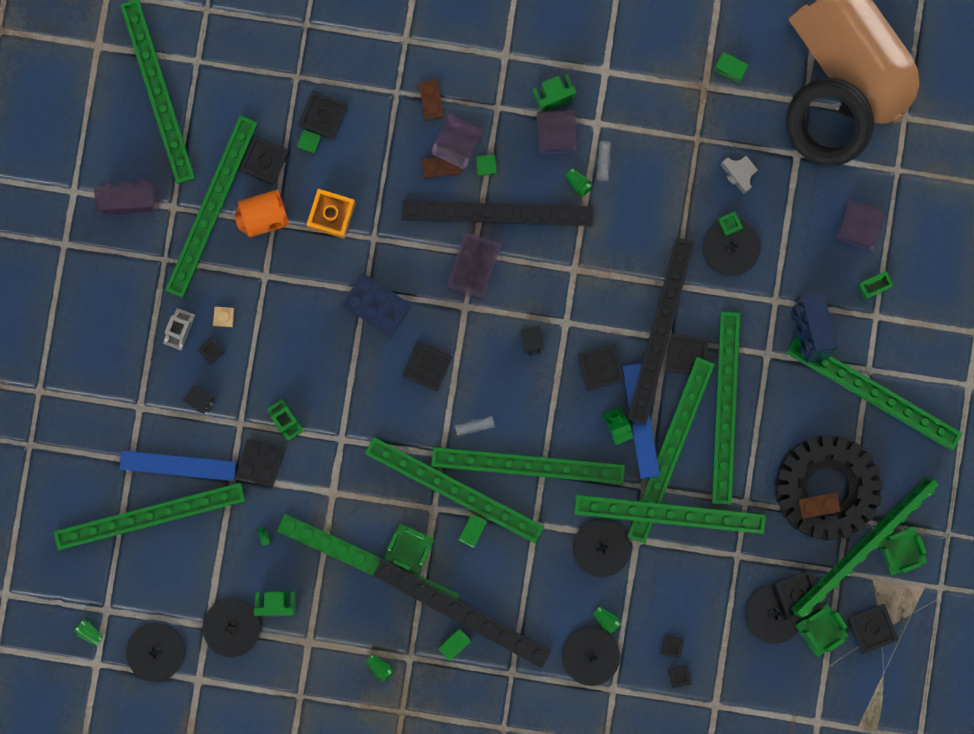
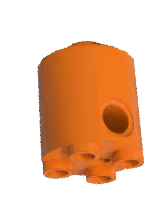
[234,190,290,238]

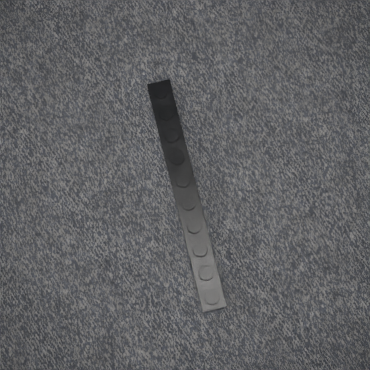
[402,200,593,227]
[627,237,694,426]
[373,558,551,668]

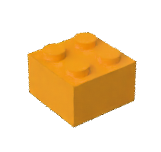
[307,189,356,239]

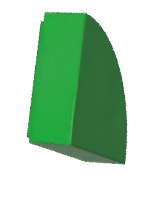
[257,526,271,547]

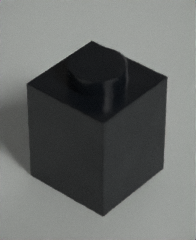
[521,326,544,356]
[183,385,215,414]

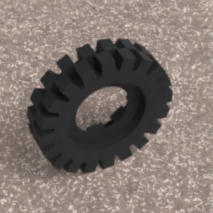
[775,435,883,540]

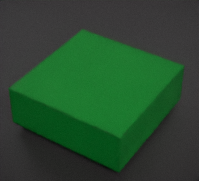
[297,129,322,154]
[476,154,497,176]
[717,211,743,237]

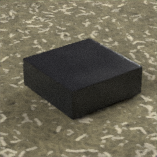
[198,337,225,364]
[661,635,684,658]
[668,665,691,688]

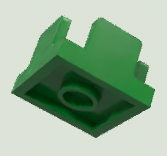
[532,74,577,115]
[384,523,435,574]
[879,526,927,576]
[254,591,297,616]
[795,604,848,658]

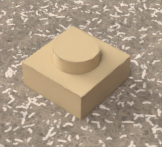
[213,307,234,328]

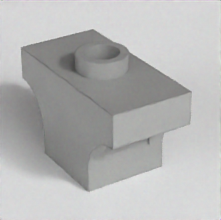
[720,156,758,194]
[163,308,196,351]

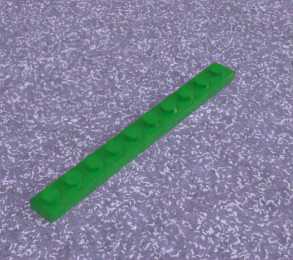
[120,0,195,185]
[165,116,258,298]
[712,312,740,505]
[786,337,963,451]
[627,357,715,544]
[365,437,544,543]
[431,447,625,484]
[791,477,939,618]
[53,483,246,550]
[573,494,766,534]
[277,514,460,599]

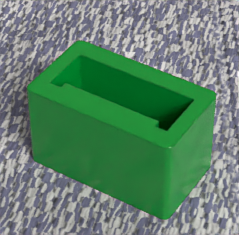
[713,52,749,83]
[857,271,893,300]
[459,514,487,548]
[438,628,472,662]

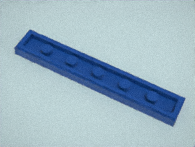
[622,363,660,479]
[119,451,237,481]

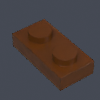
[419,80,444,121]
[422,154,462,179]
[798,493,841,519]

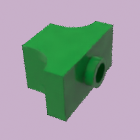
[267,399,304,441]
[602,406,634,445]

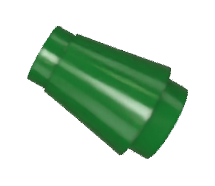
[565,168,593,197]
[593,606,622,634]
[73,619,103,646]
[366,654,394,683]

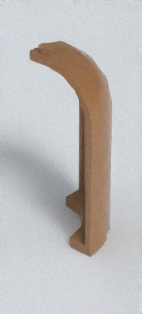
[788,0,919,124]

